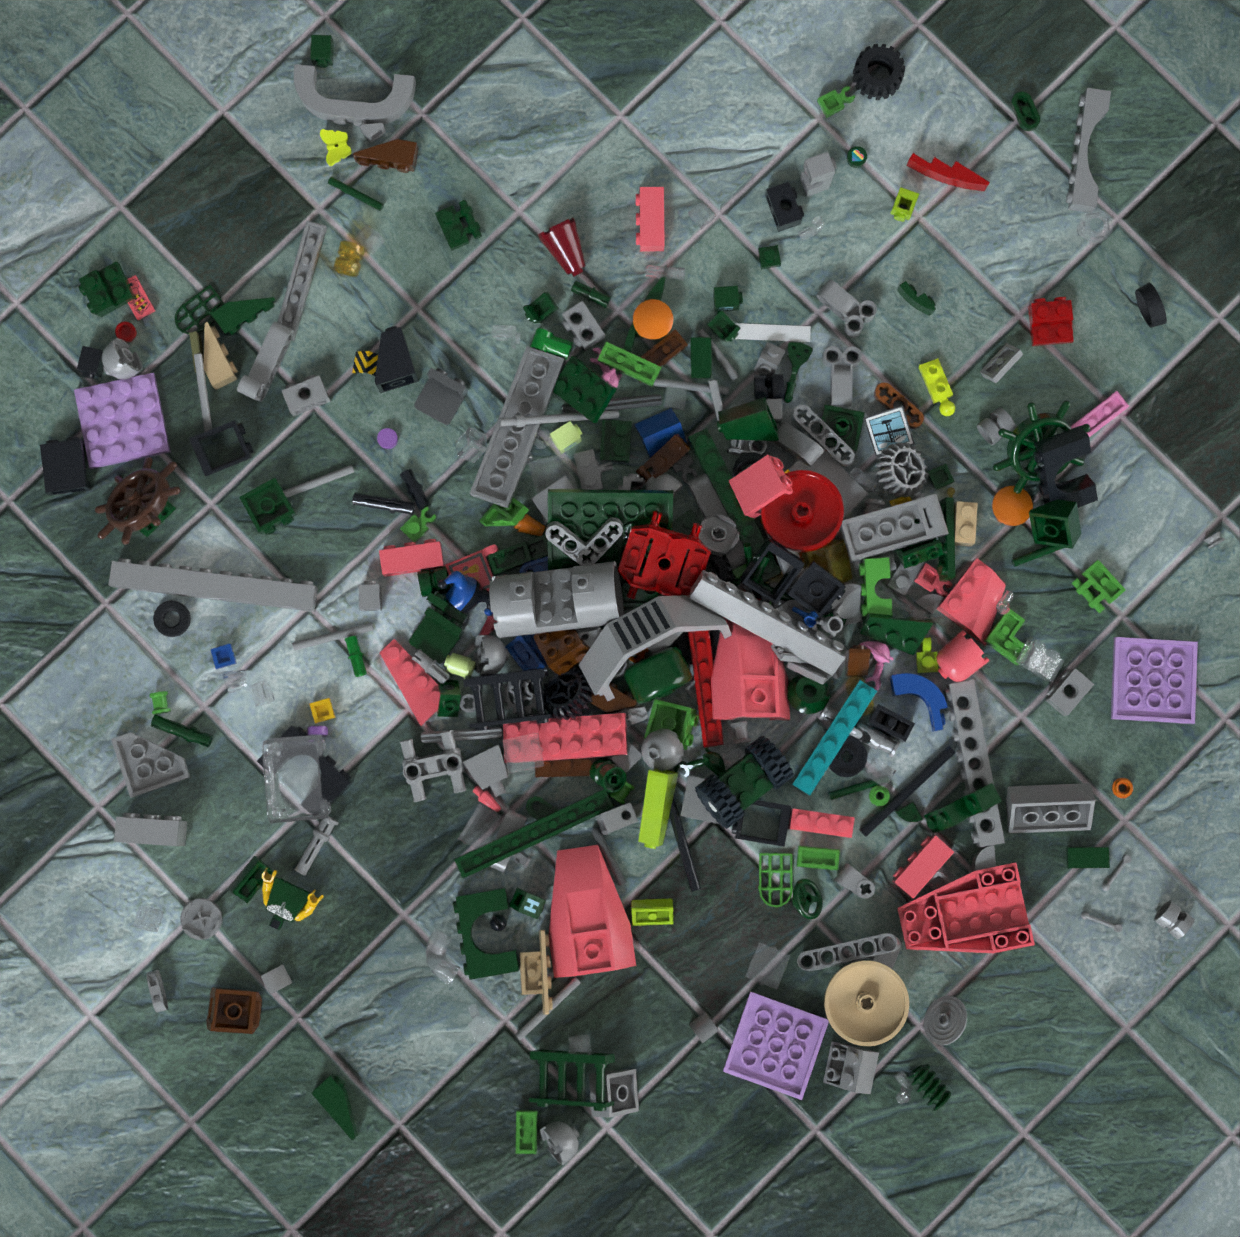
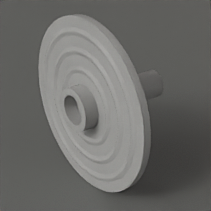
[924,996,967,1045]

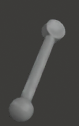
[1102,855,1131,891]
[1081,911,1123,932]

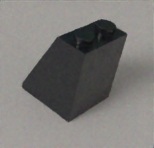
[375,326,419,394]

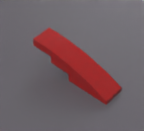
[906,153,990,191]

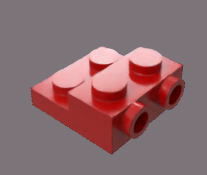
[1028,297,1074,346]

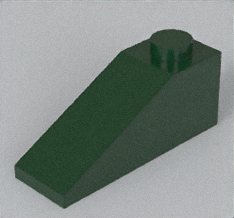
[311,1074,358,1141]

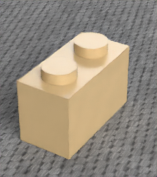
[954,501,978,547]

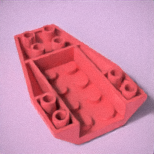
[711,598,790,721]
[548,845,636,978]
[897,862,1035,953]

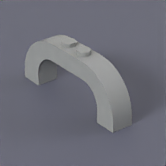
[294,64,416,126]

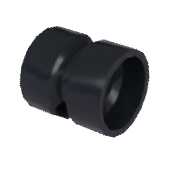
[754,374,784,400]

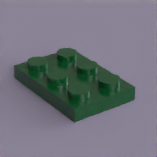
[553,356,617,423]

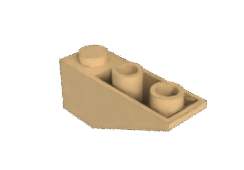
[203,322,238,390]

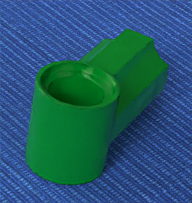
[530,328,573,360]

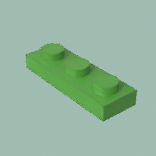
[597,342,661,387]

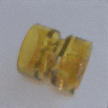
[333,241,366,277]

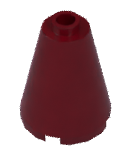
[538,218,586,277]

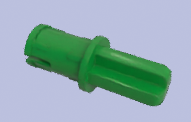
[345,636,367,677]

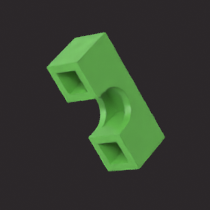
[859,557,893,618]

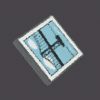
[864,405,915,456]

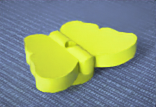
[320,129,352,166]

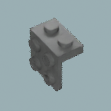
[414,368,468,425]

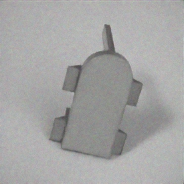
[513,852,532,868]

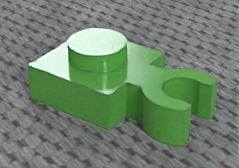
[817,86,855,118]
[400,507,437,542]

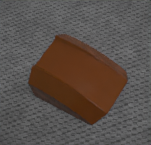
[206,987,262,1034]

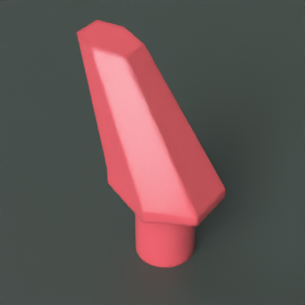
[479,614,497,635]
[473,786,501,812]

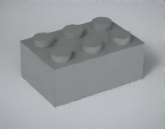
[114,813,187,846]

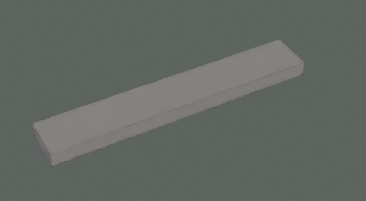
[277,221,327,341]

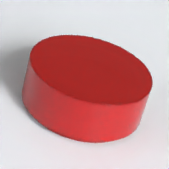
[115,321,137,343]

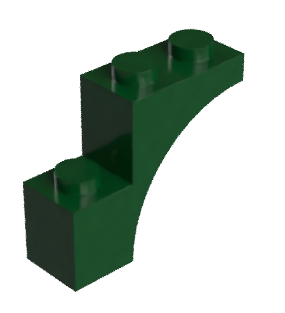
[924,783,1002,834]

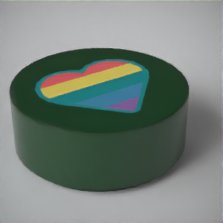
[846,146,867,168]

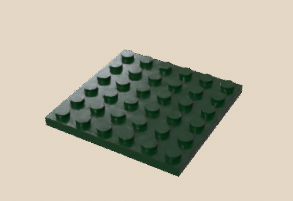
[548,489,673,607]

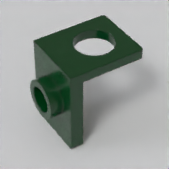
[437,680,461,717]

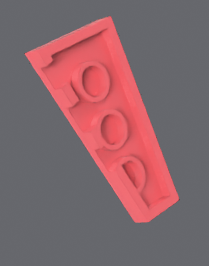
[380,639,440,726]

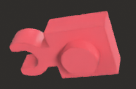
[914,563,953,597]

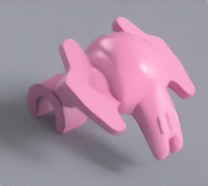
[590,348,622,388]
[859,641,894,690]

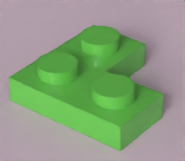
[984,608,1030,666]

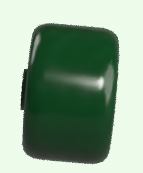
[624,646,692,704]

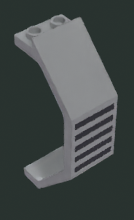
[579,595,732,701]

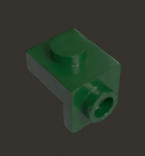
[523,292,559,324]
[706,310,741,343]

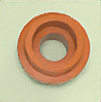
[1112,778,1133,798]

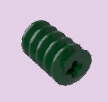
[906,1064,951,1111]

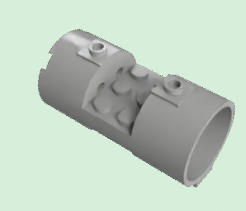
[489,561,625,638]

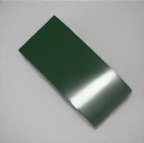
[897,281,936,316]

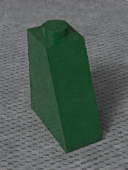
[716,397,779,441]

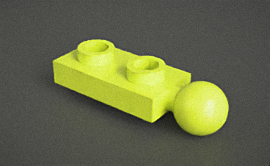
[918,358,955,416]

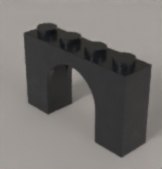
[1033,426,1098,508]
[257,725,353,819]

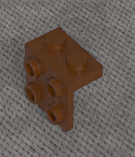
[534,629,590,675]

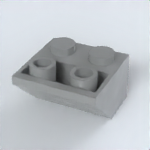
[823,1041,879,1094]

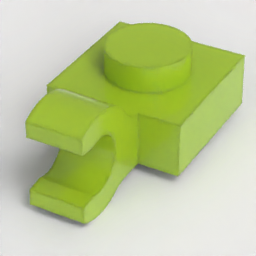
[916,637,938,673]

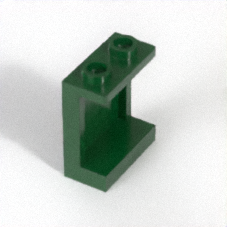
[895,520,943,569]

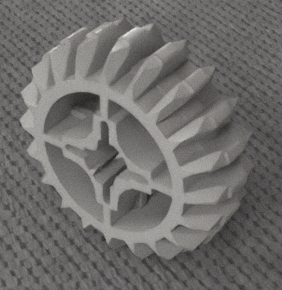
[876,442,929,498]

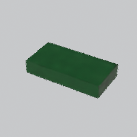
[1066,847,1110,869]

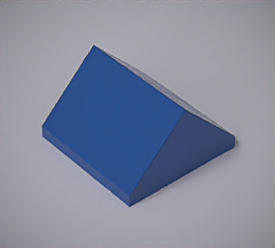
[634,408,688,458]

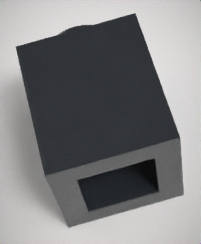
[77,346,104,379]

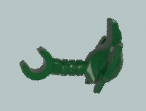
[674,747,726,777]

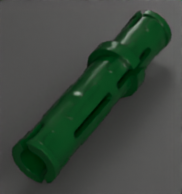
[151,714,213,748]

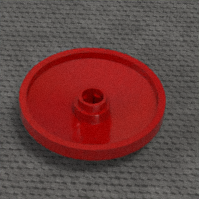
[761,470,844,552]

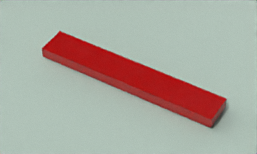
[688,630,724,748]

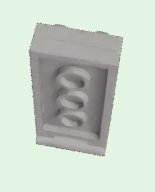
[841,494,949,562]

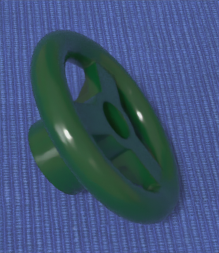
[792,879,823,920]

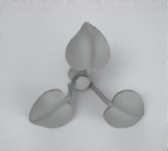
[776,584,861,679]

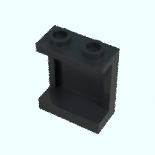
[40,437,91,496]

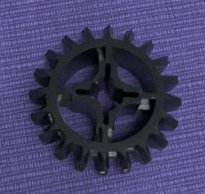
[543,666,594,721]

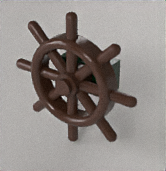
[95,457,180,545]

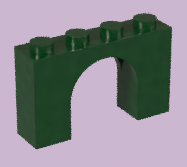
[453,888,520,980]

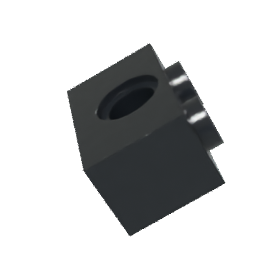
[765,182,804,232]
[866,704,915,743]

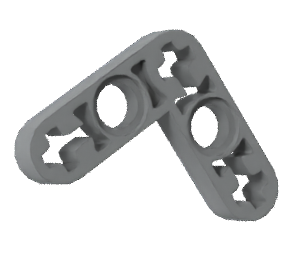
[545,517,623,565]

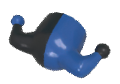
[438,571,493,616]

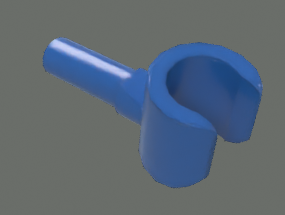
[792,606,818,627]

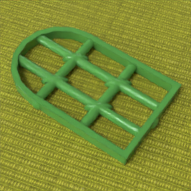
[758,852,793,907]

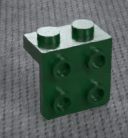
[409,607,464,664]

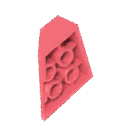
[937,558,1006,646]

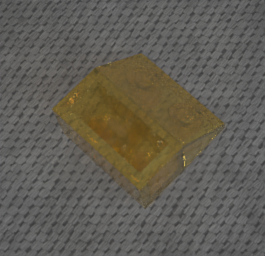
[806,539,853,583]

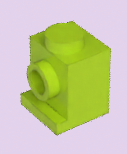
[890,187,919,222]

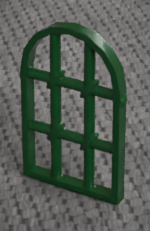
[174,285,225,335]

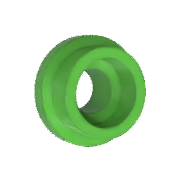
[869,786,890,806]

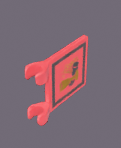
[445,544,499,591]

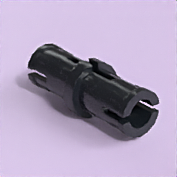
[400,469,430,510]

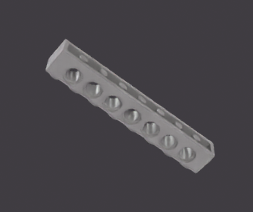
[944,680,1005,847]

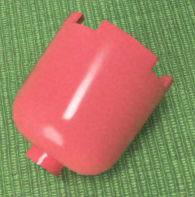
[936,630,989,682]

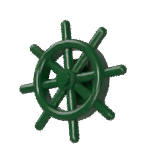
[993,400,1091,494]

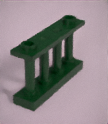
[529,1049,615,1111]

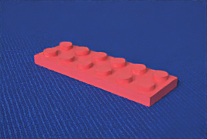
[503,713,628,764]

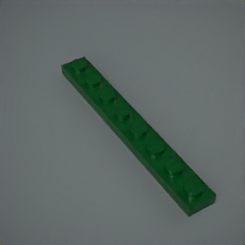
[454,789,614,879]

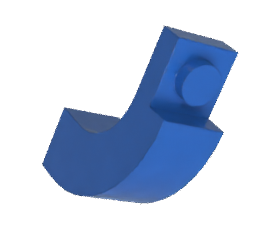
[889,673,948,732]

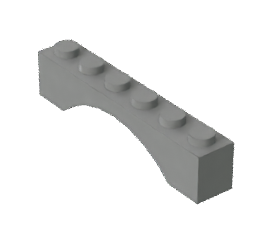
[1066,88,1111,213]

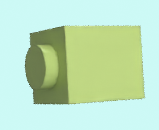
[550,421,582,454]

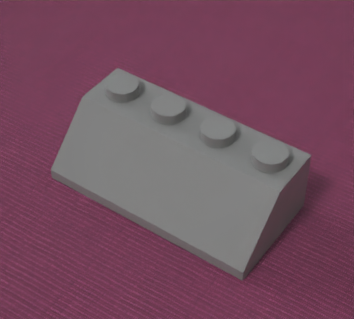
[1006,783,1095,834]

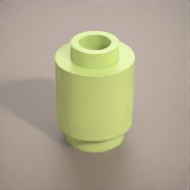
[444,653,476,678]

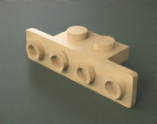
[519,930,553,1015]

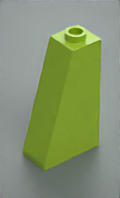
[638,769,679,849]

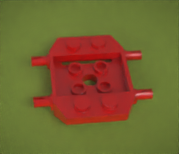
[618,511,711,599]

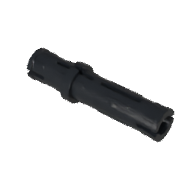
[352,492,415,515]

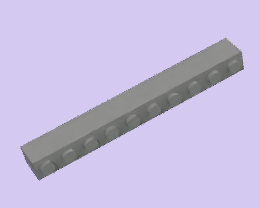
[109,558,318,612]

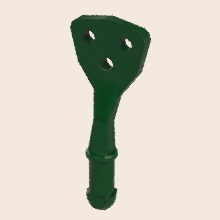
[784,342,813,403]

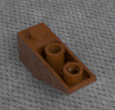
[353,139,419,173]

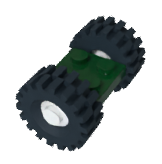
[695,736,794,829]

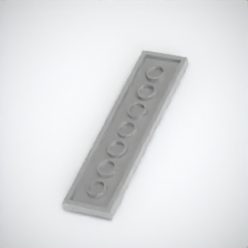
[470,346,565,508]

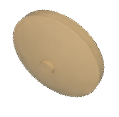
[824,960,909,1046]

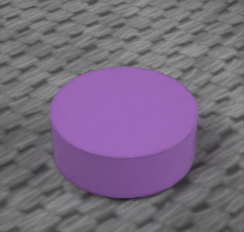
[377,428,398,449]
[307,726,328,737]

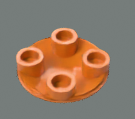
[633,299,673,340]
[992,486,1033,526]

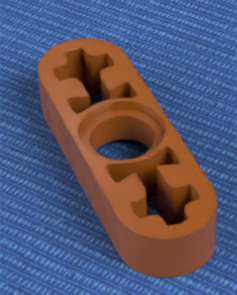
[874,383,924,429]

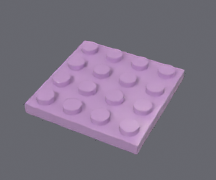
[74,373,171,469]
[1111,637,1198,724]
[723,991,829,1100]

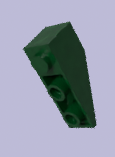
[211,297,276,336]

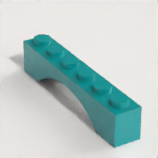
[792,680,877,796]

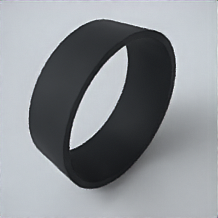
[1135,282,1167,328]

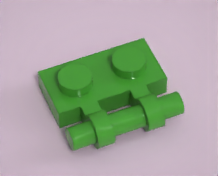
[1072,560,1126,613]

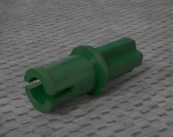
[571,281,611,308]

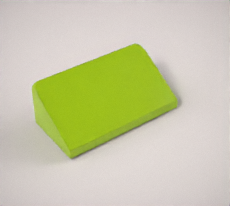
[631,899,673,926]

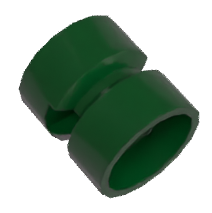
[417,566,450,597]
[590,758,626,793]

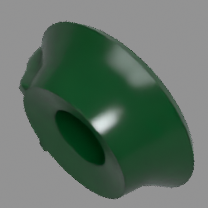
[787,674,832,714]

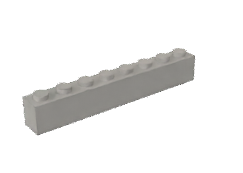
[689,570,846,676]

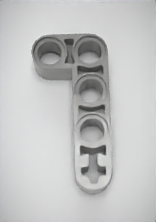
[237,322,294,402]

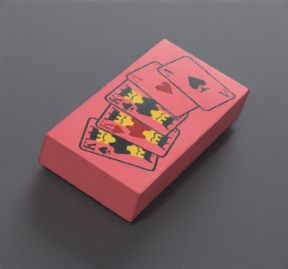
[127,275,156,320]

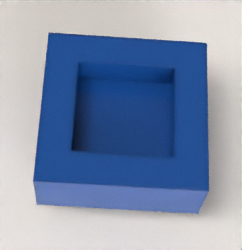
[210,644,237,670]

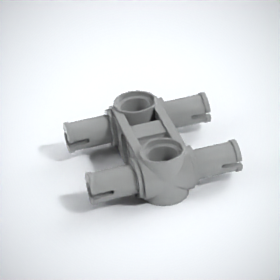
[400,730,467,802]

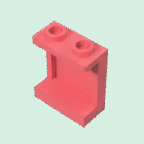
[729,455,793,519]

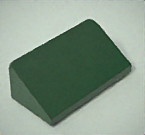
[690,337,712,378]
[229,856,274,904]

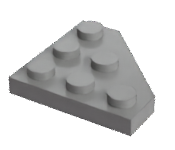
[111,732,191,798]

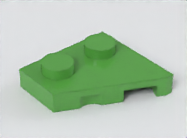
[479,498,529,526]

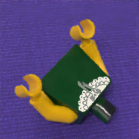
[262,868,324,930]

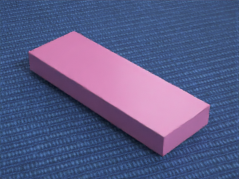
[1071,391,1129,437]

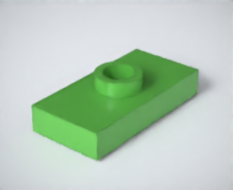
[796,846,840,870]
[516,1110,537,1154]

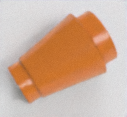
[514,514,545,536]

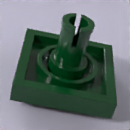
[819,405,865,453]

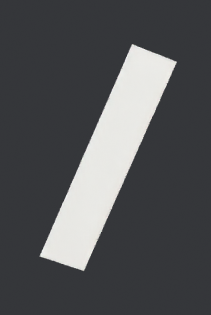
[735,323,811,342]

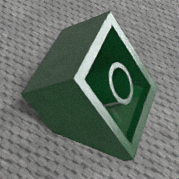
[1029,499,1081,549]

